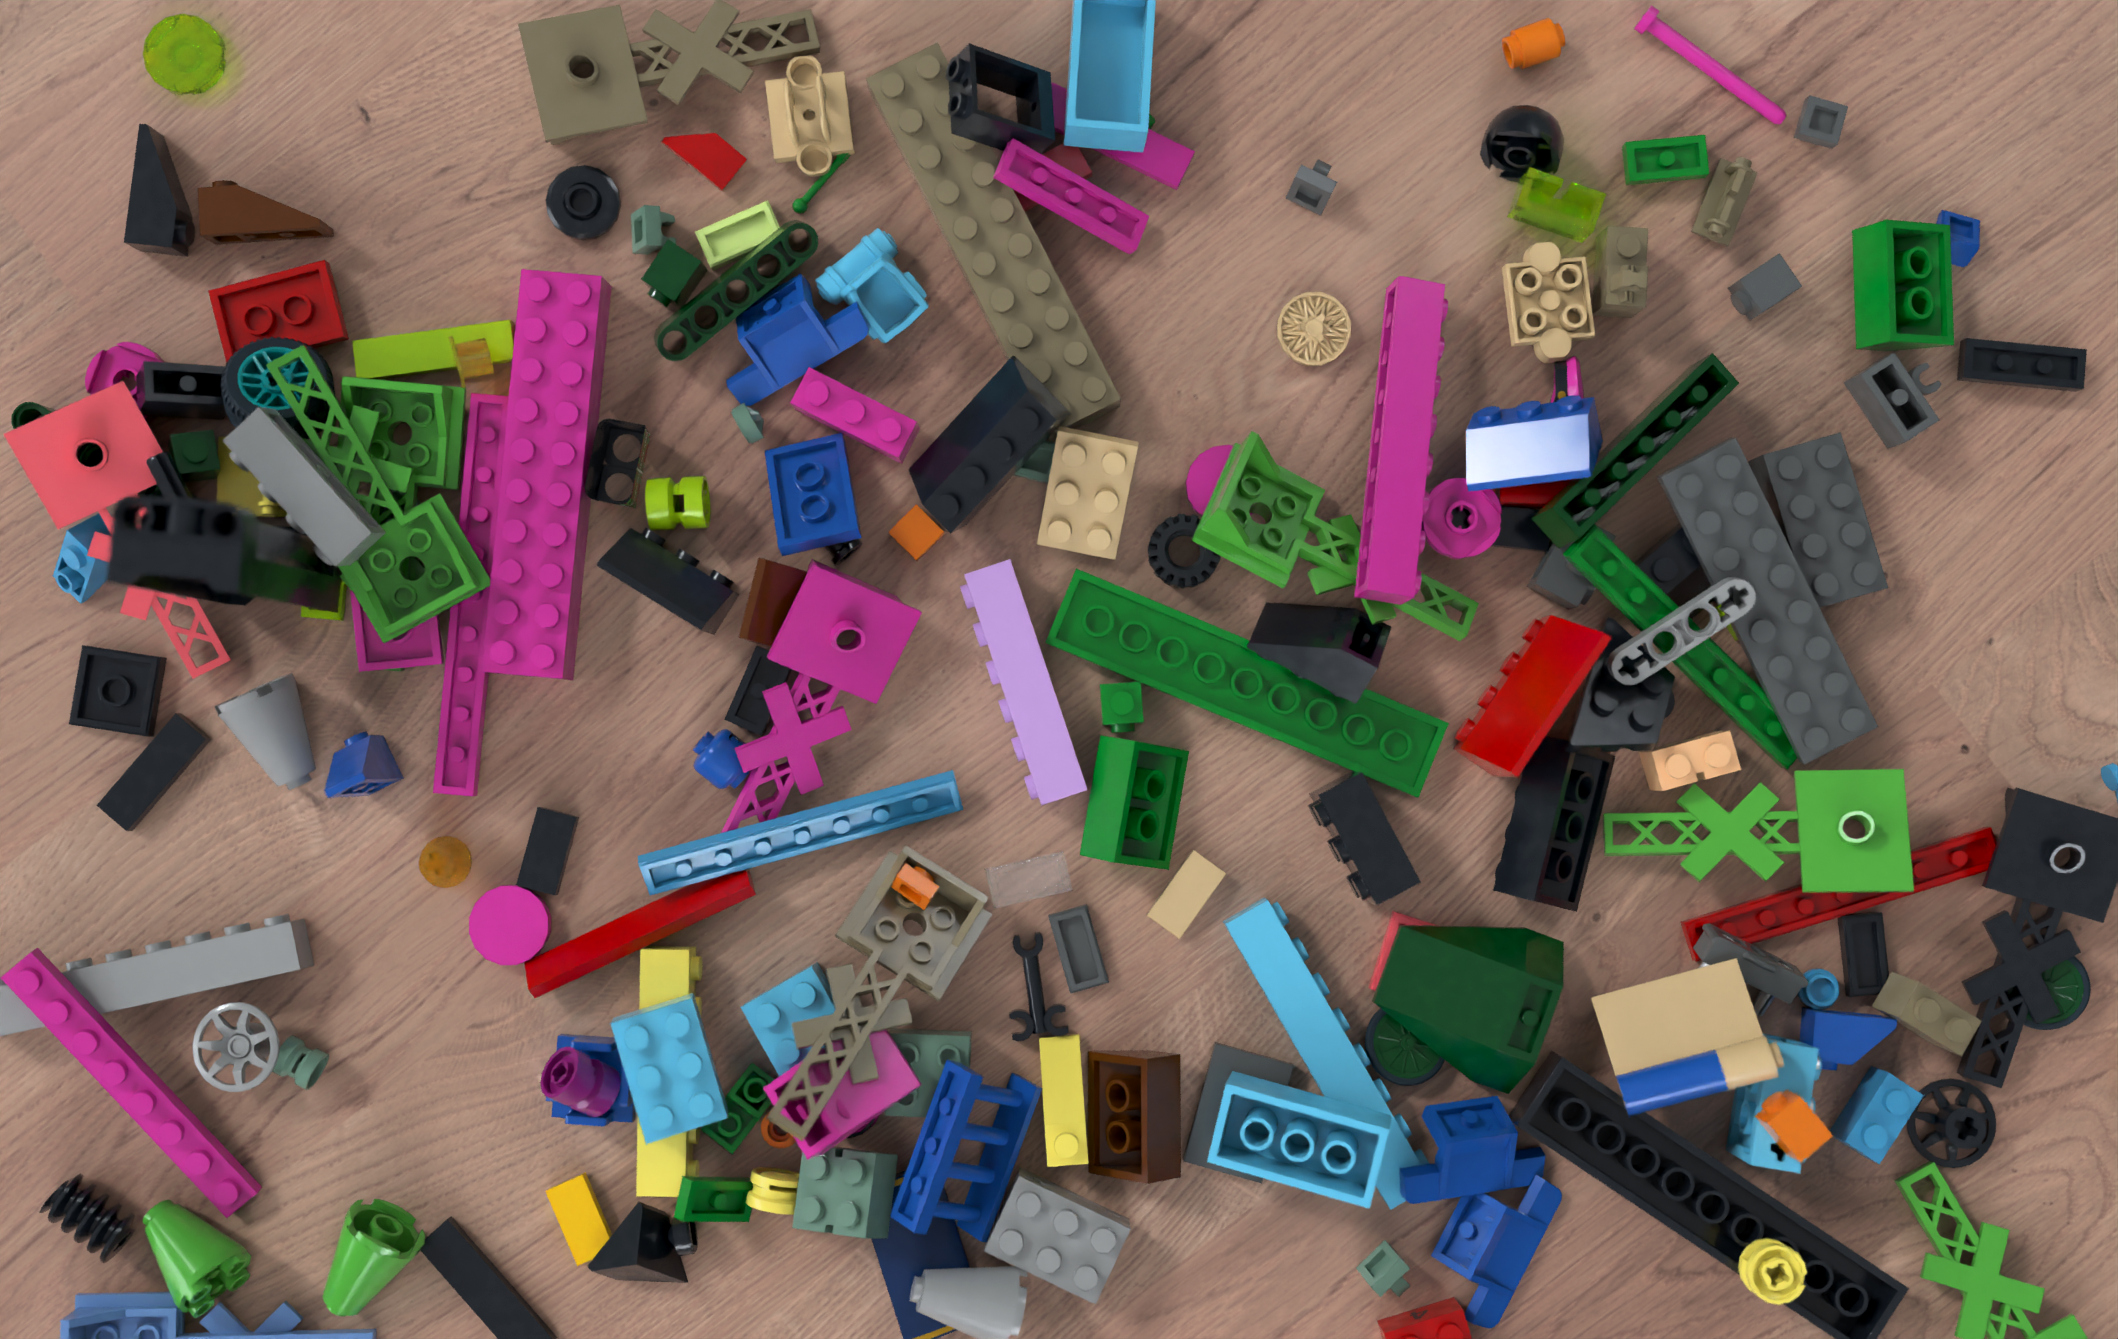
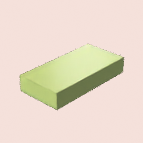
[695,200,780,271]

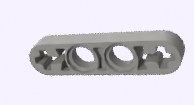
[1608,577,1756,685]

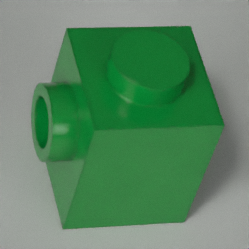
[1099,682,1144,733]

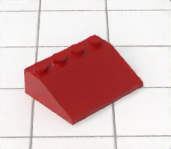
[1453,615,1611,777]

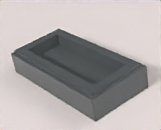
[1048,904,1109,994]

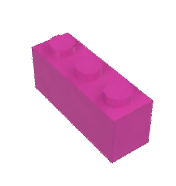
[790,367,920,464]

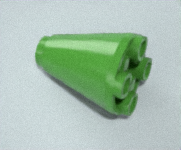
[142,1200,251,1318]

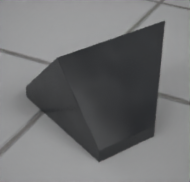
[588,1202,688,1283]

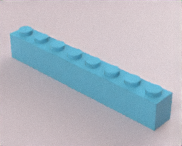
[1223,897,1430,1210]

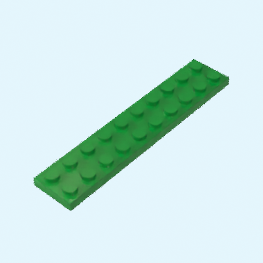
[1045,568,1449,798]

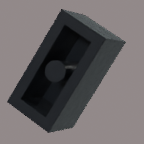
[136,361,226,420]

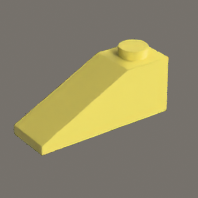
[1039,1034,1088,1167]

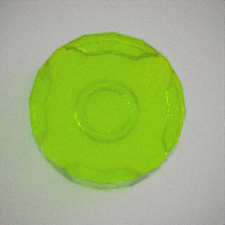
[143,14,226,95]

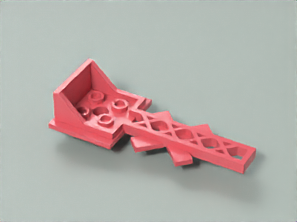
[4,381,231,679]

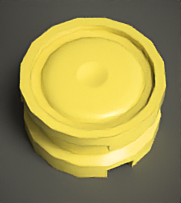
[746,1167,799,1215]
[1738,1238,1807,1305]

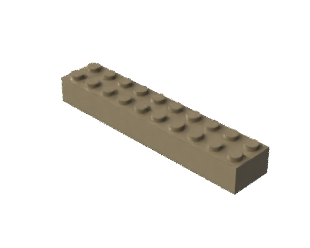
[866,42,1121,442]

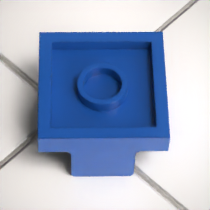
[546,1034,636,1126]

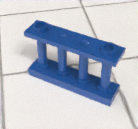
[890,1060,1042,1242]

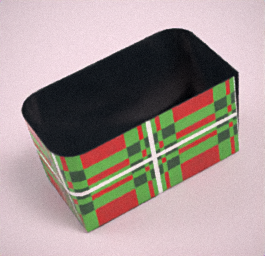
[585,419,651,508]

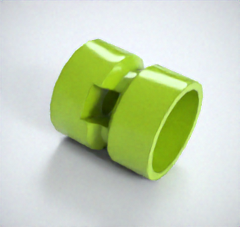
[645,476,711,531]

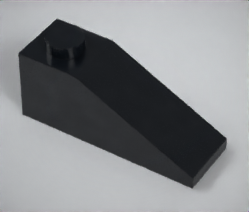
[124,124,195,257]

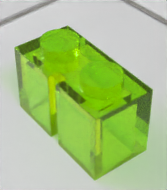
[1507,167,1606,243]

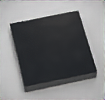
[69,645,167,737]

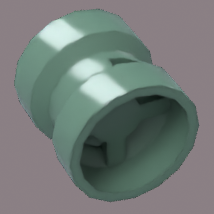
[272,1035,329,1090]

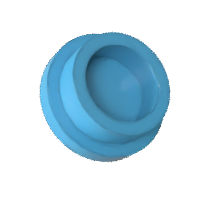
[1798,968,1839,1010]

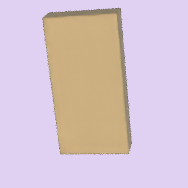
[1146,850,1226,939]

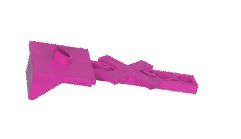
[721,559,922,833]

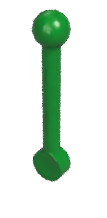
[792,153,851,214]

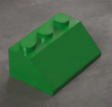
[1852,219,1954,351]
[1080,735,1189,870]

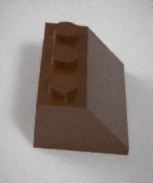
[1088,1050,1181,1184]

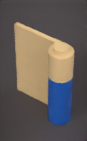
[1591,958,1784,1116]

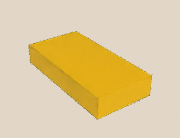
[545,1172,612,1266]

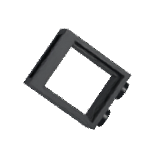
[946,43,1055,154]

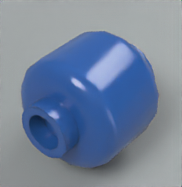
[693,729,751,789]

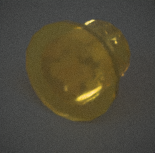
[448,336,494,388]
[418,836,472,888]

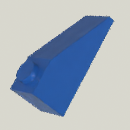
[324,732,404,798]

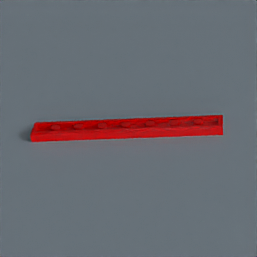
[1680,827,1996,962]

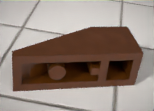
[198,180,334,245]

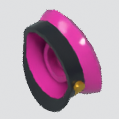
[1550,356,1584,403]

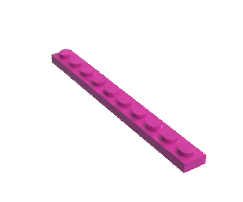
[433,393,509,796]

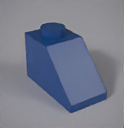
[1799,1007,1897,1070]

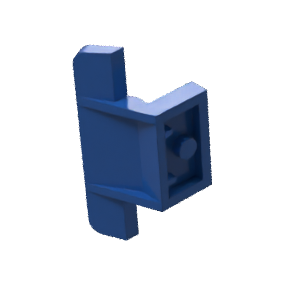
[726,273,870,406]
[1399,1096,1546,1204]
[1431,1175,1562,1329]

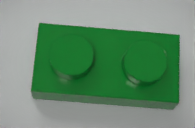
[1622,135,1709,185]
[674,1176,753,1222]

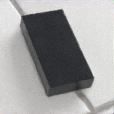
[516,807,579,895]
[1838,912,1889,997]

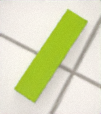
[352,320,515,380]

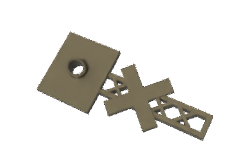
[518,0,820,145]
[767,845,993,1142]

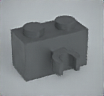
[1843,352,1941,449]
[1527,524,1616,610]

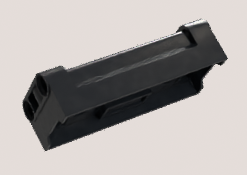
[107,495,342,613]

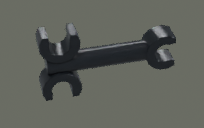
[1009,932,1069,1041]

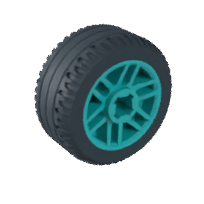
[221,337,335,439]

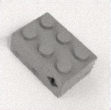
[984,1167,1131,1304]

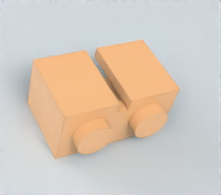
[1639,730,1741,791]

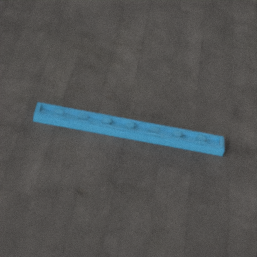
[638,770,963,896]

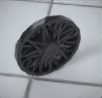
[546,165,621,240]

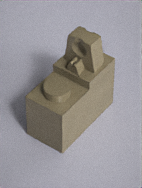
[1592,226,1648,318]

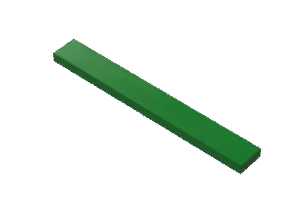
[1563,525,1797,770]

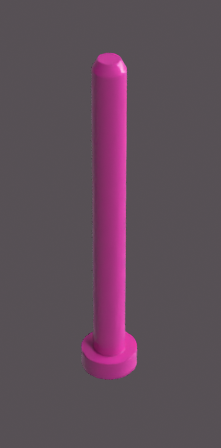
[1634,5,1787,124]

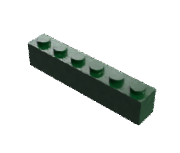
[1532,353,1739,549]

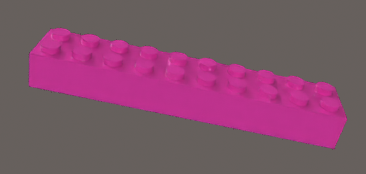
[481,269,612,680]

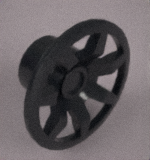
[1907,1078,1996,1168]

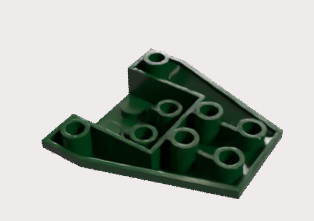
[1372,925,1564,1094]

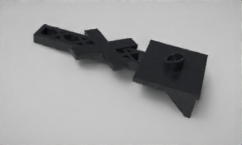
[1957,787,2118,1088]

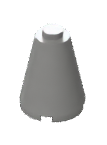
[215,673,316,790]
[910,1266,1027,1339]

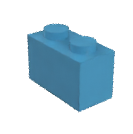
[1829,1066,1924,1165]

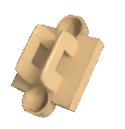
[765,55,855,177]
[1502,242,1595,364]

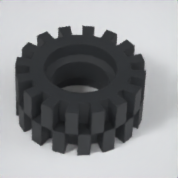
[1148,514,1221,588]

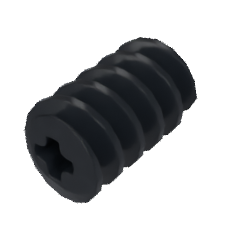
[39,1173,135,1263]

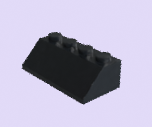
[908,356,1071,534]
[1493,736,1615,912]

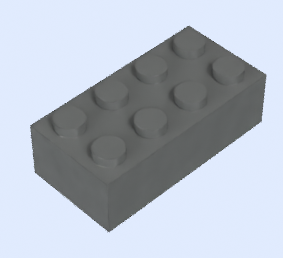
[1748,432,1888,608]

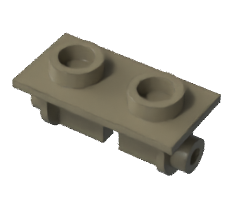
[1691,157,1758,247]

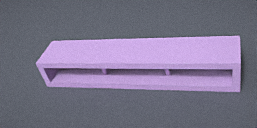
[960,559,1088,805]

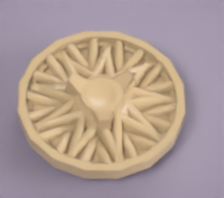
[1277,292,1351,366]

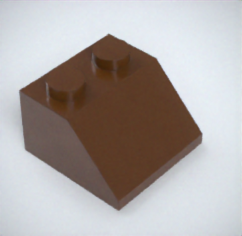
[738,558,807,647]

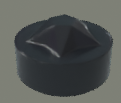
[668,1216,698,1256]

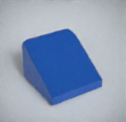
[1936,210,1980,267]

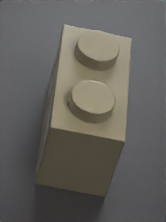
[1872,972,1982,1056]

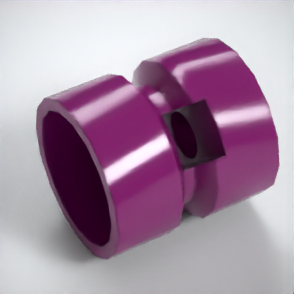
[540,1046,621,1118]

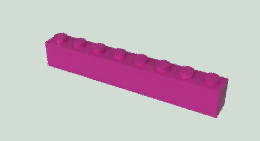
[1354,276,1448,605]

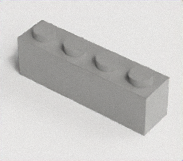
[223,407,386,566]

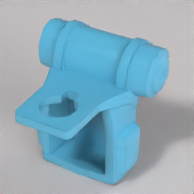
[815,228,929,344]

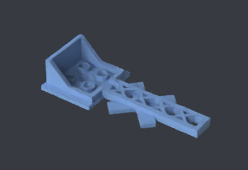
[60,1292,377,1339]

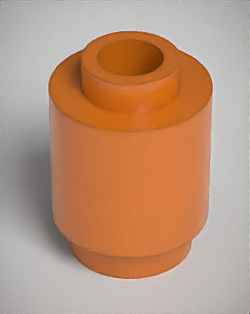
[1502,18,1565,70]

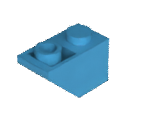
[53,512,113,604]

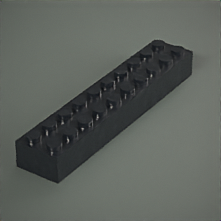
[1509,1050,1909,1339]

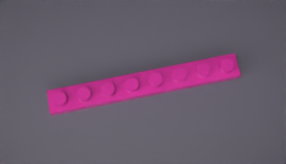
[1,948,262,1218]

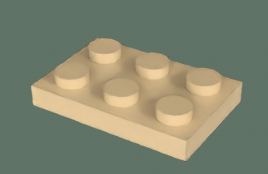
[1037,426,1139,560]

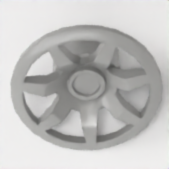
[192,1002,280,1092]

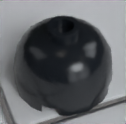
[1480,105,1564,184]

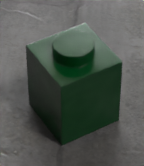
[641,239,708,308]
[168,430,220,482]

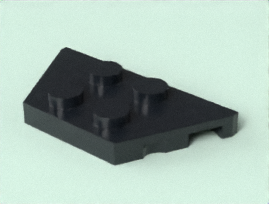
[1565,617,1675,753]

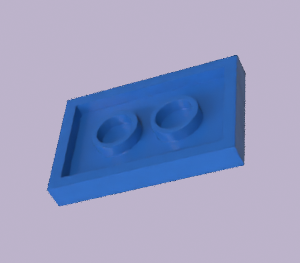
[764,433,862,556]

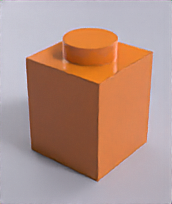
[1755,1090,1833,1163]

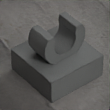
[1794,95,1848,149]
[1286,159,1337,216]

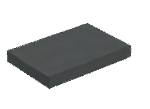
[1183,1042,1294,1183]

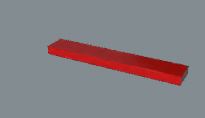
[524,869,756,998]

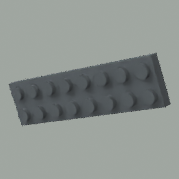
[1657,437,1878,765]

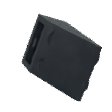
[1247,602,1391,704]

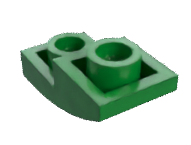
[700,1063,774,1155]

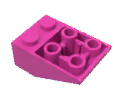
[763,1030,922,1159]

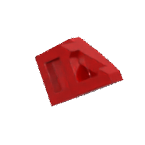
[661,133,747,190]

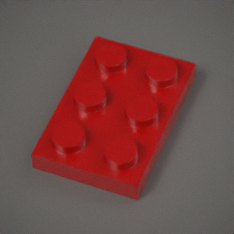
[208,260,349,363]

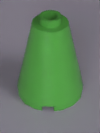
[322,1199,425,1317]

